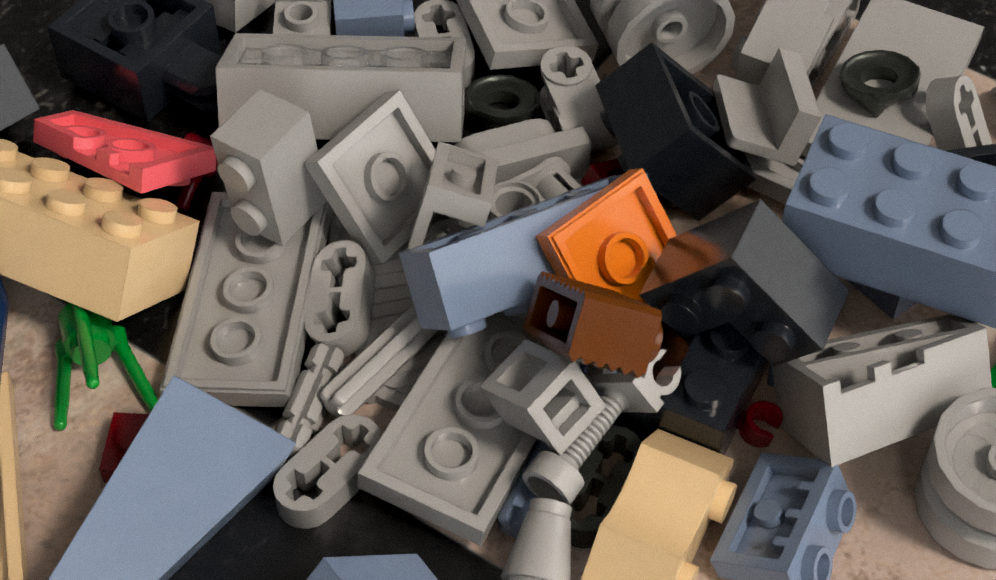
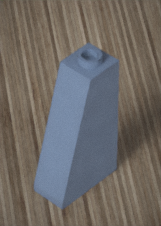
[48,375,296,580]

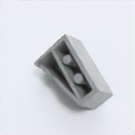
[730,0,861,90]
[772,314,992,467]

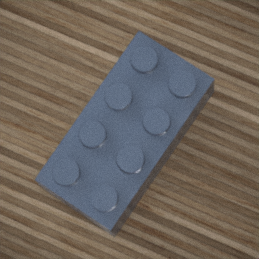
[782,114,996,329]

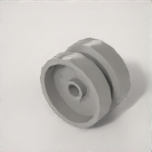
[590,0,735,75]
[914,388,996,569]

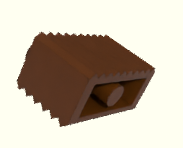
[523,271,663,378]

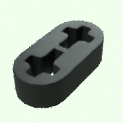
[570,425,642,549]

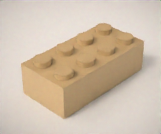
[0,139,200,322]

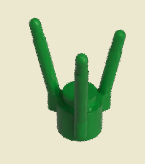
[53,303,158,431]

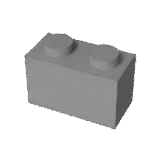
[210,89,327,246]

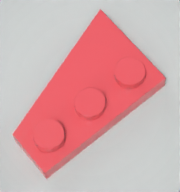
[33,110,216,194]

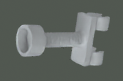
[522,349,681,505]

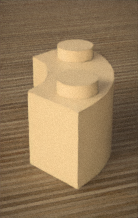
[581,429,737,580]

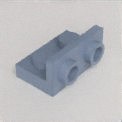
[710,452,857,580]

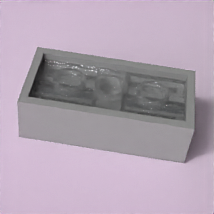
[216,33,466,142]

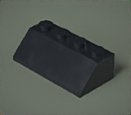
[612,320,769,455]

